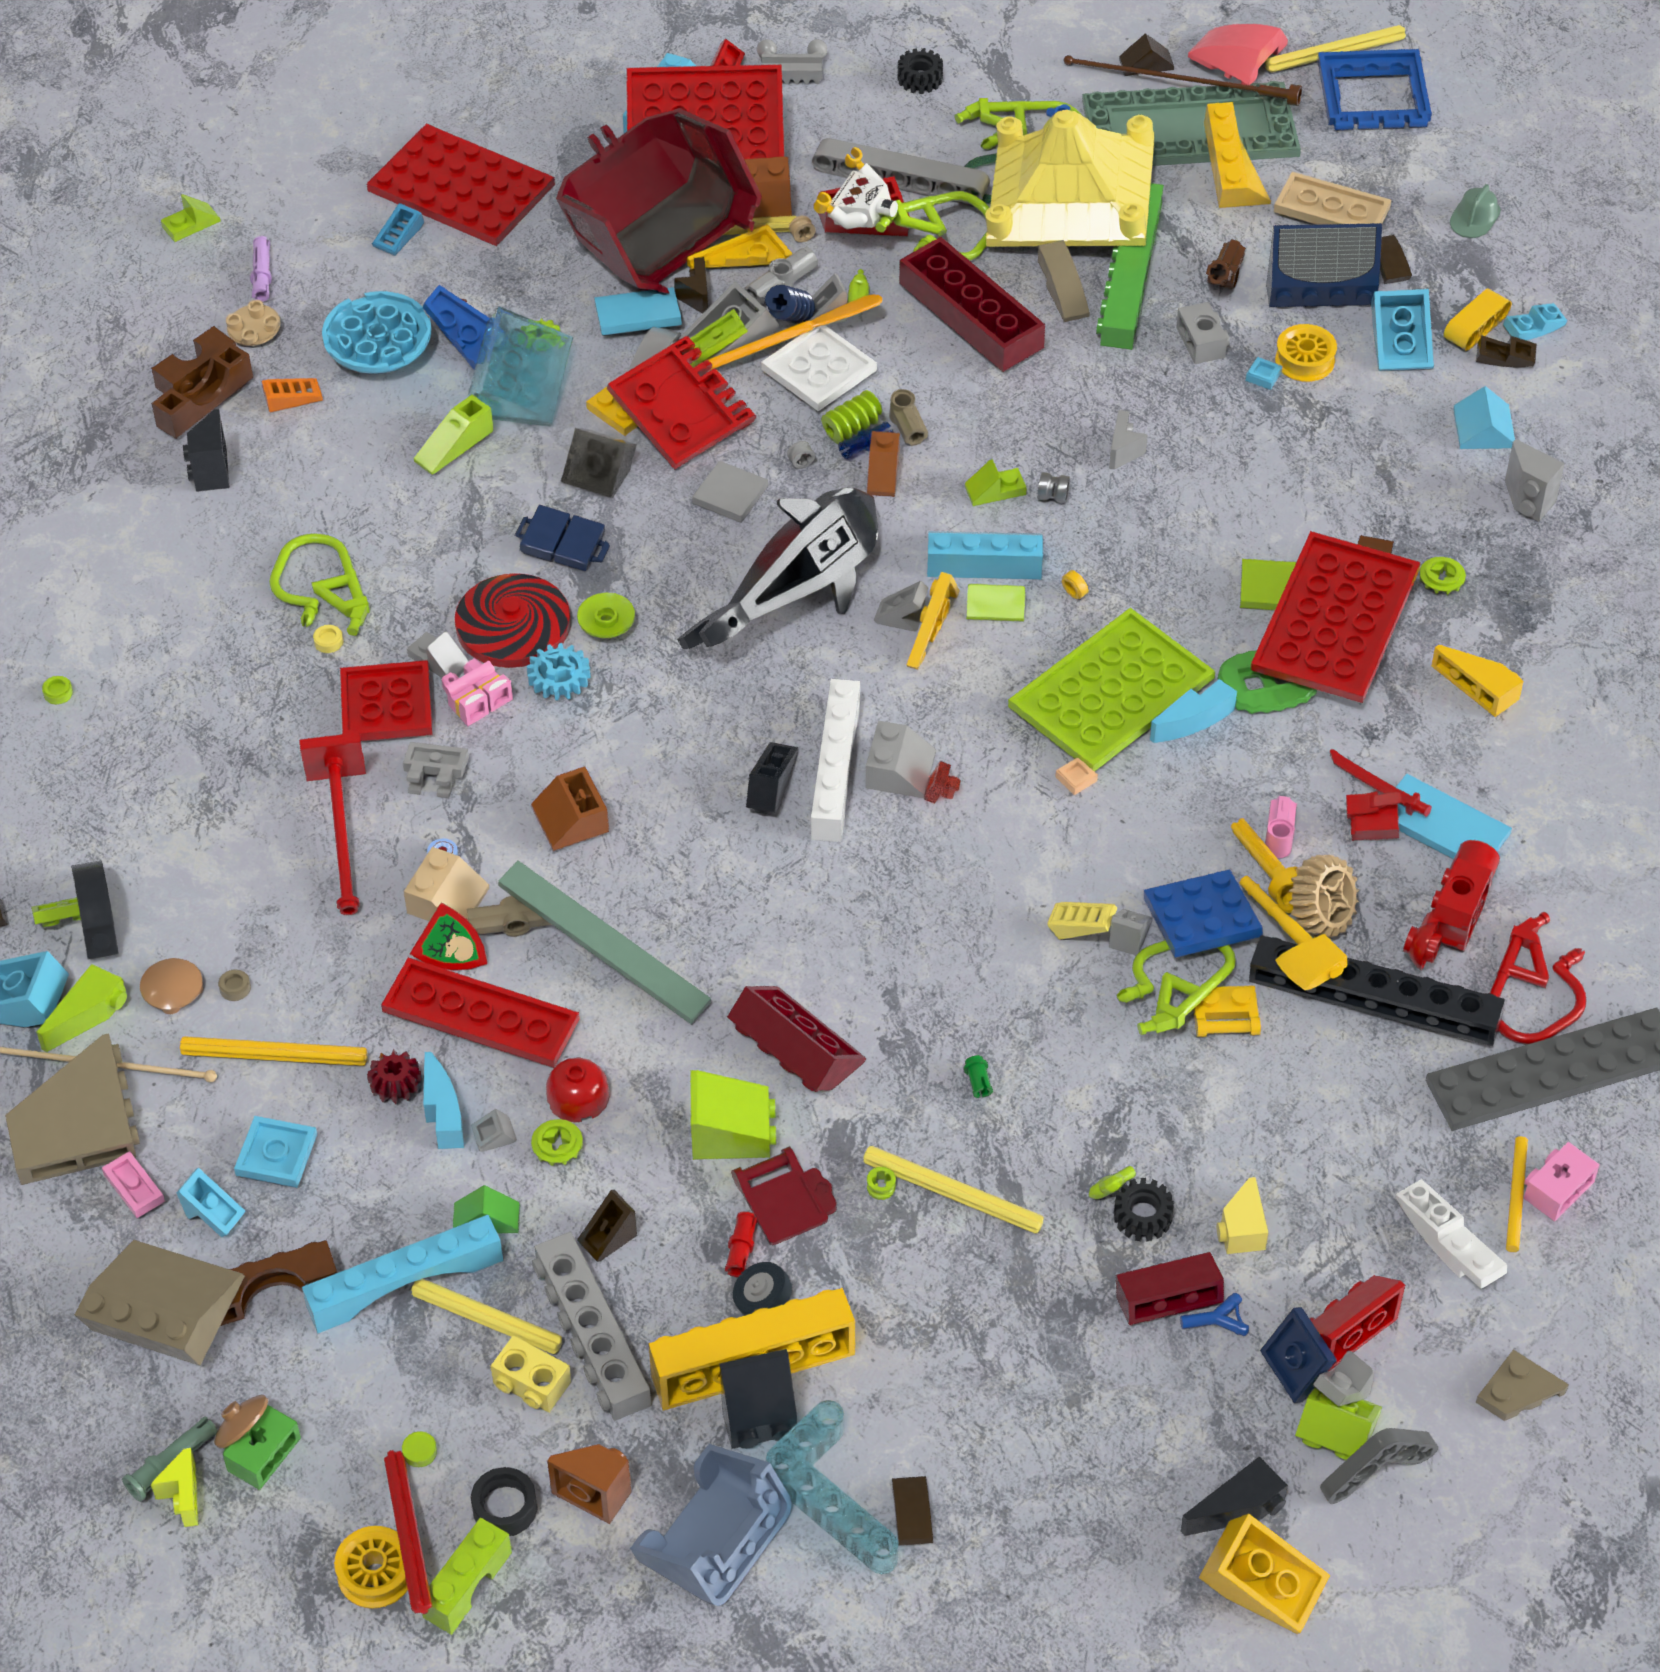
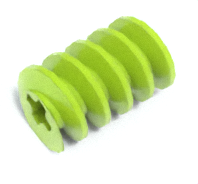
[821,390,882,445]

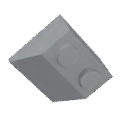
[1505,439,1565,522]
[866,721,936,798]

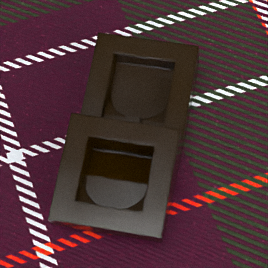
[1380,235,1412,284]
[1476,335,1537,368]
[892,1476,933,1546]

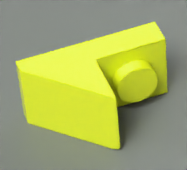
[151,1448,198,1527]

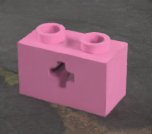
[1524,1142,1600,1222]

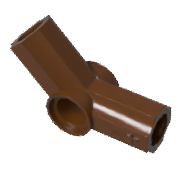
[1206,239,1246,289]

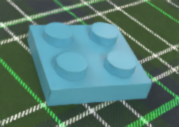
[234,1116,317,1188]

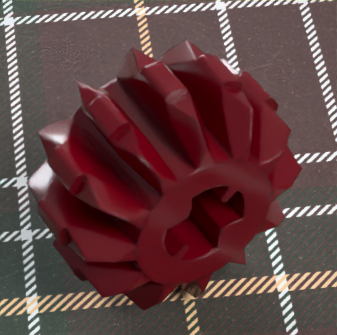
[367,1049,422,1105]

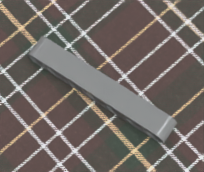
[812,138,990,204]

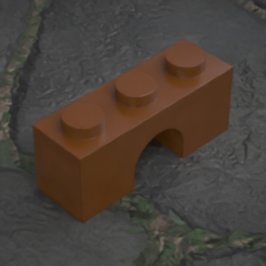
[151,326,236,394]

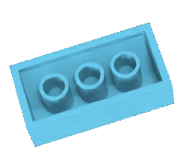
[927,531,1043,580]

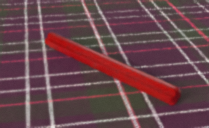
[384,1450,432,1615]

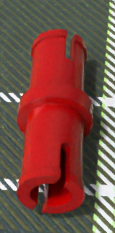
[725,1211,757,1277]

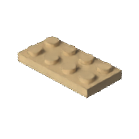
[1274,172,1391,225]

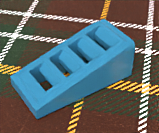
[372,203,424,256]

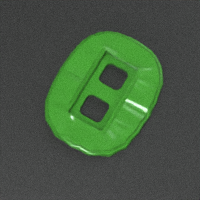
[1217,650,1317,714]

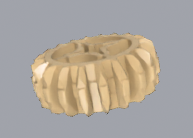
[1289,855,1360,938]

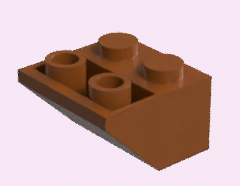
[531,766,609,851]

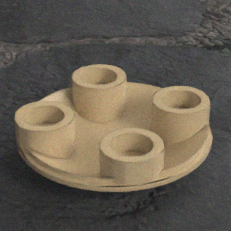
[226,300,281,346]

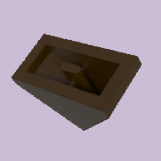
[1119,33,1174,76]
[577,1190,637,1262]

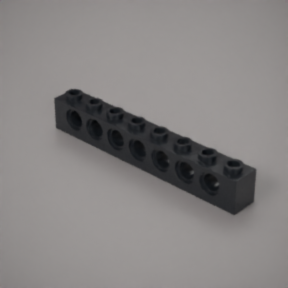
[1249,935,1505,1046]

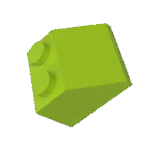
[1295,1387,1382,1460]

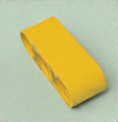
[1443,288,1512,351]

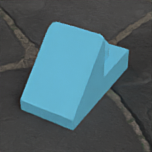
[176,1168,246,1237]

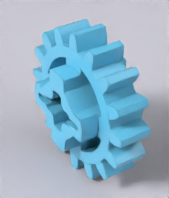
[527,643,591,700]

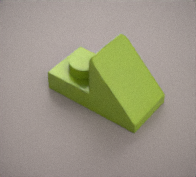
[161,194,221,242]
[965,459,1027,506]

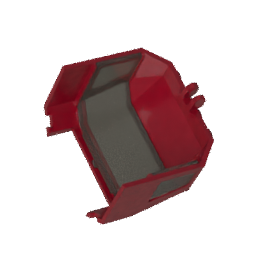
[556,108,762,294]

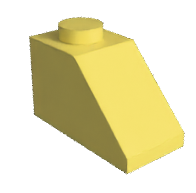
[1216,1177,1268,1254]

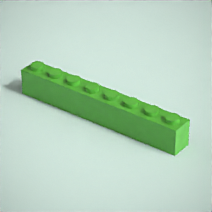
[1096,183,1164,350]

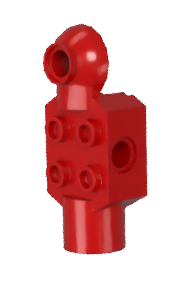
[1403,840,1500,971]

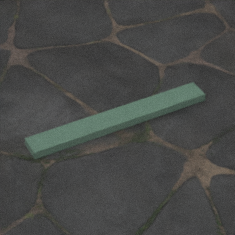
[498,860,711,1025]

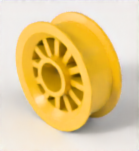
[1275,324,1337,382]
[334,1526,408,1608]

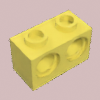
[491,1335,571,1413]

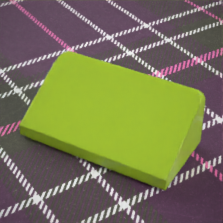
[966,584,1025,621]

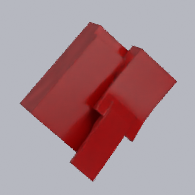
[1346,791,1401,841]

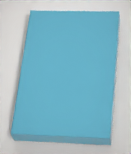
[594,287,682,335]

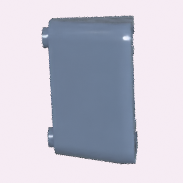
[630,1444,791,1606]

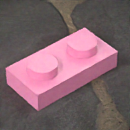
[102,1151,165,1218]

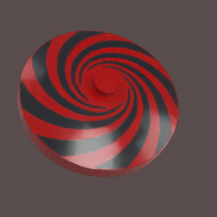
[455,573,571,668]

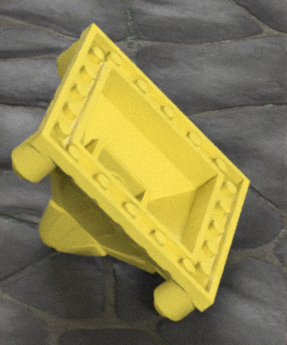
[985,110,1155,247]

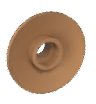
[214,1394,268,1449]

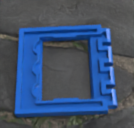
[1317,49,1432,130]

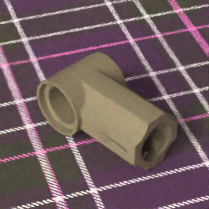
[889,389,928,446]

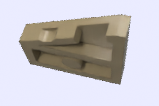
[1476,1349,1569,1421]

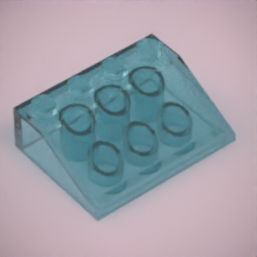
[468,306,573,427]

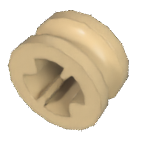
[789,216,816,242]

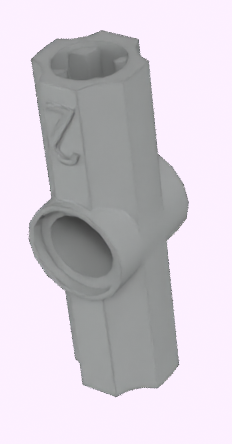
[744,246,818,305]

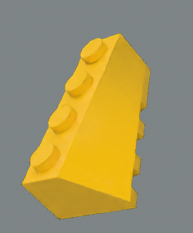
[1204,102,1271,208]

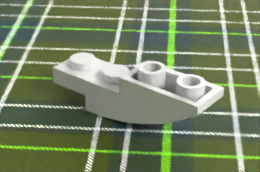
[1396,1179,1507,1289]

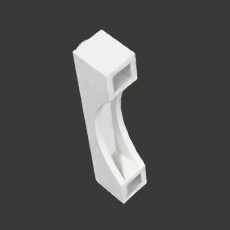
[811,679,860,842]

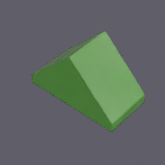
[453,1185,520,1233]

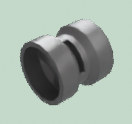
[1037,472,1070,503]

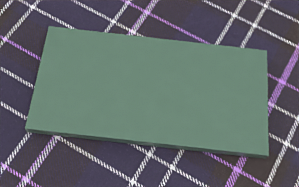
[1082,81,1301,166]

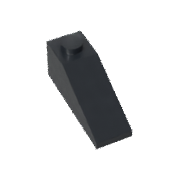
[746,742,799,814]
[1180,1456,1288,1536]

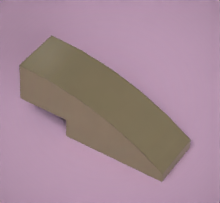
[1038,240,1090,322]

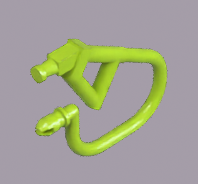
[954,98,1081,150]
[875,191,990,261]
[269,533,370,636]
[1116,940,1236,1035]

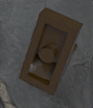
[674,257,708,314]

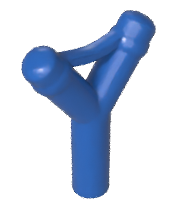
[1180,1293,1249,1336]

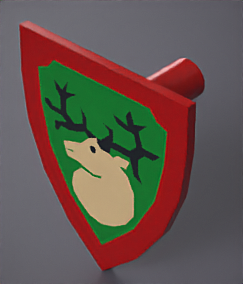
[410,902,488,970]

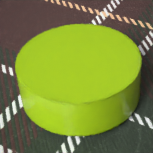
[42,676,73,705]
[402,1431,437,1468]

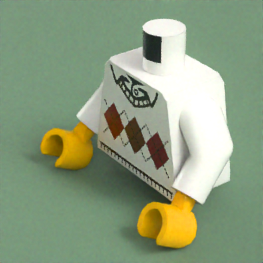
[813,147,898,229]

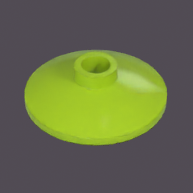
[577,592,635,638]

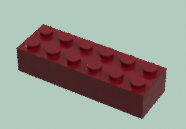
[899,237,1045,372]

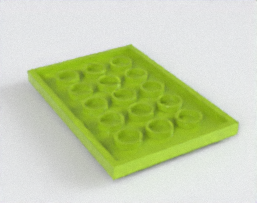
[1008,607,1215,772]

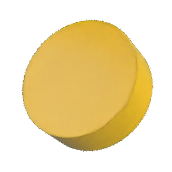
[1061,570,1089,599]

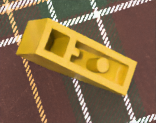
[1431,645,1524,717]

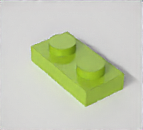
[31,897,81,927]

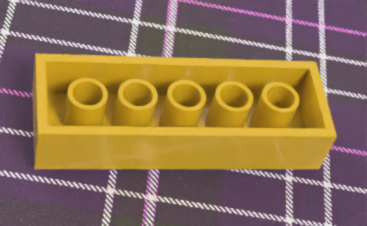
[648,1288,855,1411]

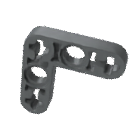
[1320,1428,1438,1504]

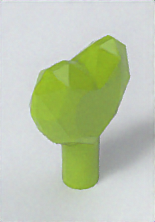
[1089,1166,1136,1199]

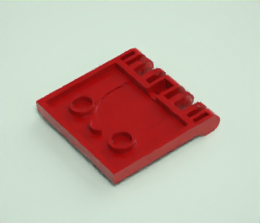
[607,336,757,470]

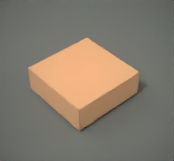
[1055,758,1098,795]

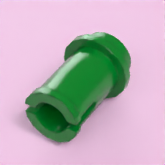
[963,1055,993,1098]

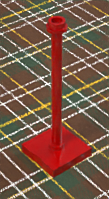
[299,732,366,915]

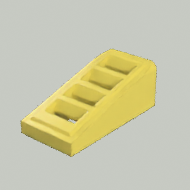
[1047,902,1117,940]

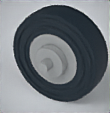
[733,1262,792,1316]

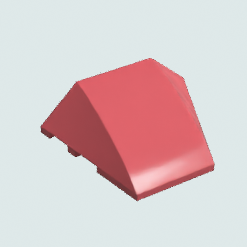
[1188,24,1288,85]

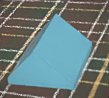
[1453,386,1515,449]

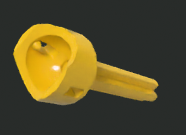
[1231,818,1298,913]

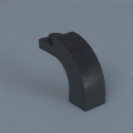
[71,860,119,959]

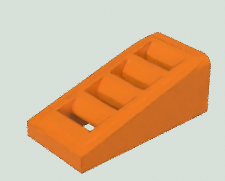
[261,378,323,412]

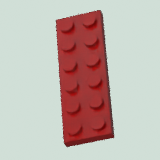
[381,957,580,1068]

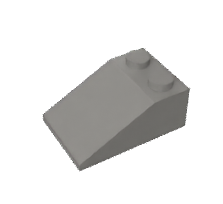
[678,281,780,360]

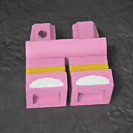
[441,658,513,727]

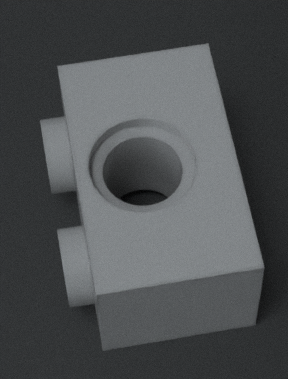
[1176,302,1230,364]

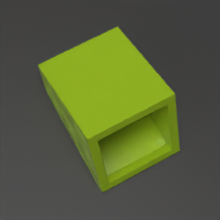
[690,1070,776,1160]

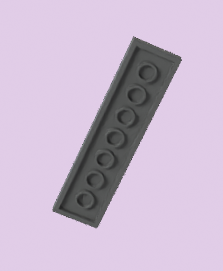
[1425,1007,1660,1131]

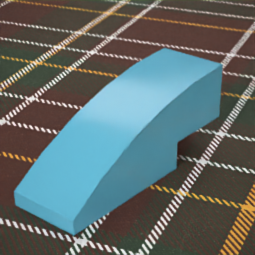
[1150,679,1237,743]
[423,1052,464,1149]

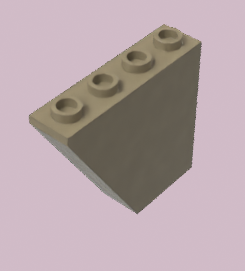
[5,1033,140,1185]

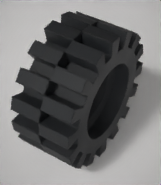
[897,48,943,94]
[1113,1178,1174,1242]

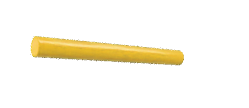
[1506,1136,1528,1252]

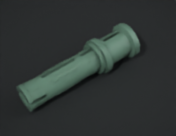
[122,1416,218,1502]

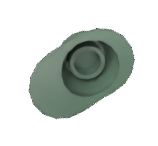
[1450,184,1501,238]

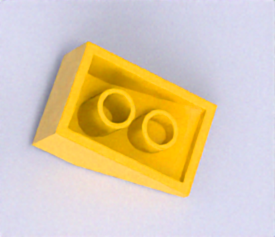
[1199,1514,1330,1634]

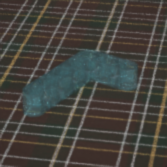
[766,1400,898,1574]

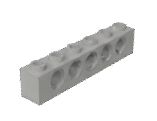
[532,1231,651,1421]

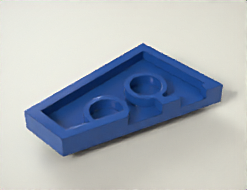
[423,285,506,370]

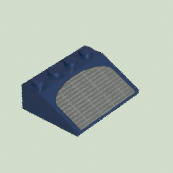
[1266,223,1382,307]

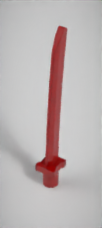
[1330,749,1432,817]

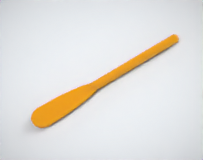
[708,294,883,370]

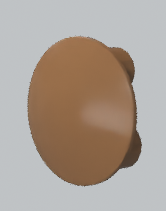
[140,958,204,1015]

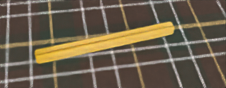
[180,1036,368,1066]

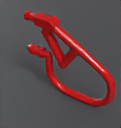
[1490,912,1587,1044]

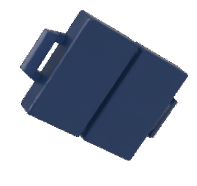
[514,504,610,571]

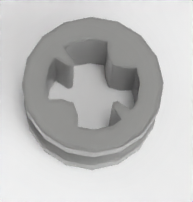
[787,441,815,469]

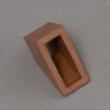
[867,431,900,497]

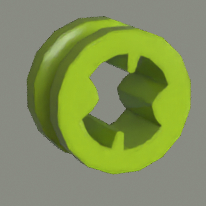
[867,1167,896,1200]

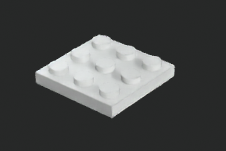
[761,325,877,411]

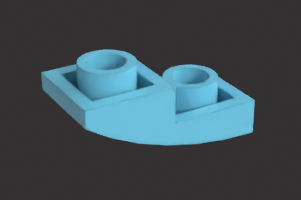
[1503,303,1568,340]

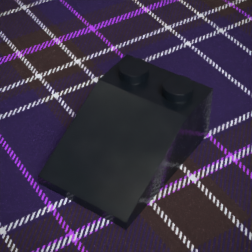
[719,1349,798,1449]

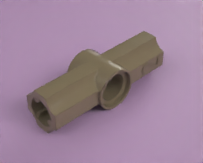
[467,896,552,937]

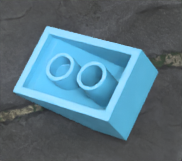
[1371,289,1434,371]
[0,951,69,1027]

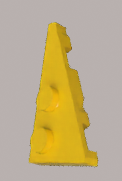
[687,224,793,269]
[906,572,960,670]

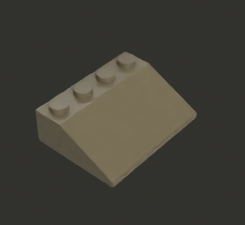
[74,1240,245,1366]

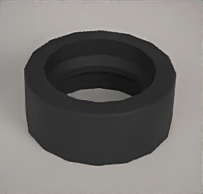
[470,1467,538,1537]

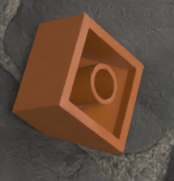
[744,157,792,218]
[547,1444,632,1524]

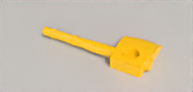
[1239,875,1347,990]

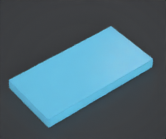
[1396,774,1512,859]

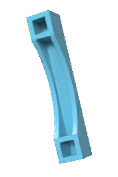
[302,1215,503,1333]

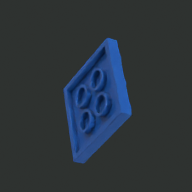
[1144,869,1263,958]

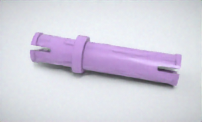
[250,236,272,302]

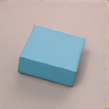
[1245,357,1282,390]

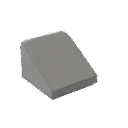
[471,1109,517,1152]

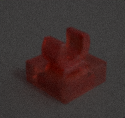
[924,761,961,804]

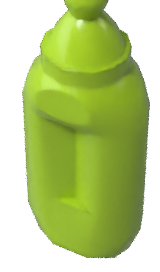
[847,269,870,303]

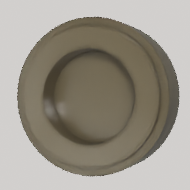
[218,969,251,1001]

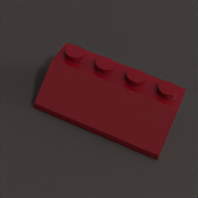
[727,986,867,1092]

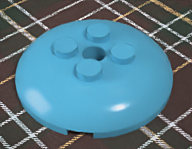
[322,291,431,374]

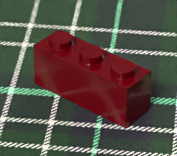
[1116,1252,1224,1325]

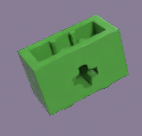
[223,1405,301,1490]

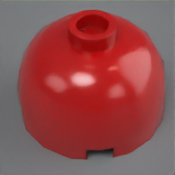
[546,1057,610,1123]

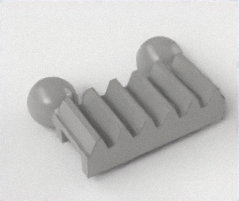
[757,39,827,84]

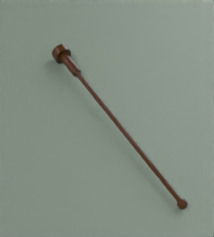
[1063,55,1302,106]

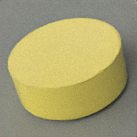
[313,625,343,653]

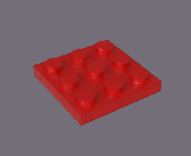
[340,660,433,741]

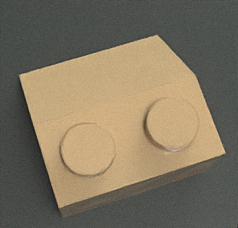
[404,847,489,921]

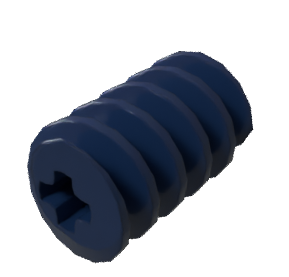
[764,285,815,324]

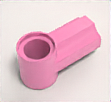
[1265,796,1297,858]

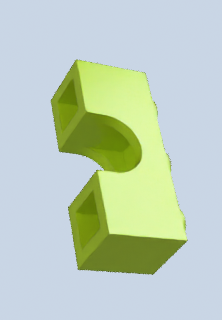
[422,1517,512,1635]

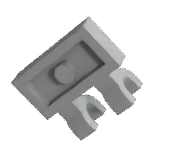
[403,742,469,798]

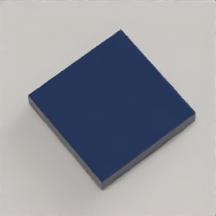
[1260,1307,1337,1403]

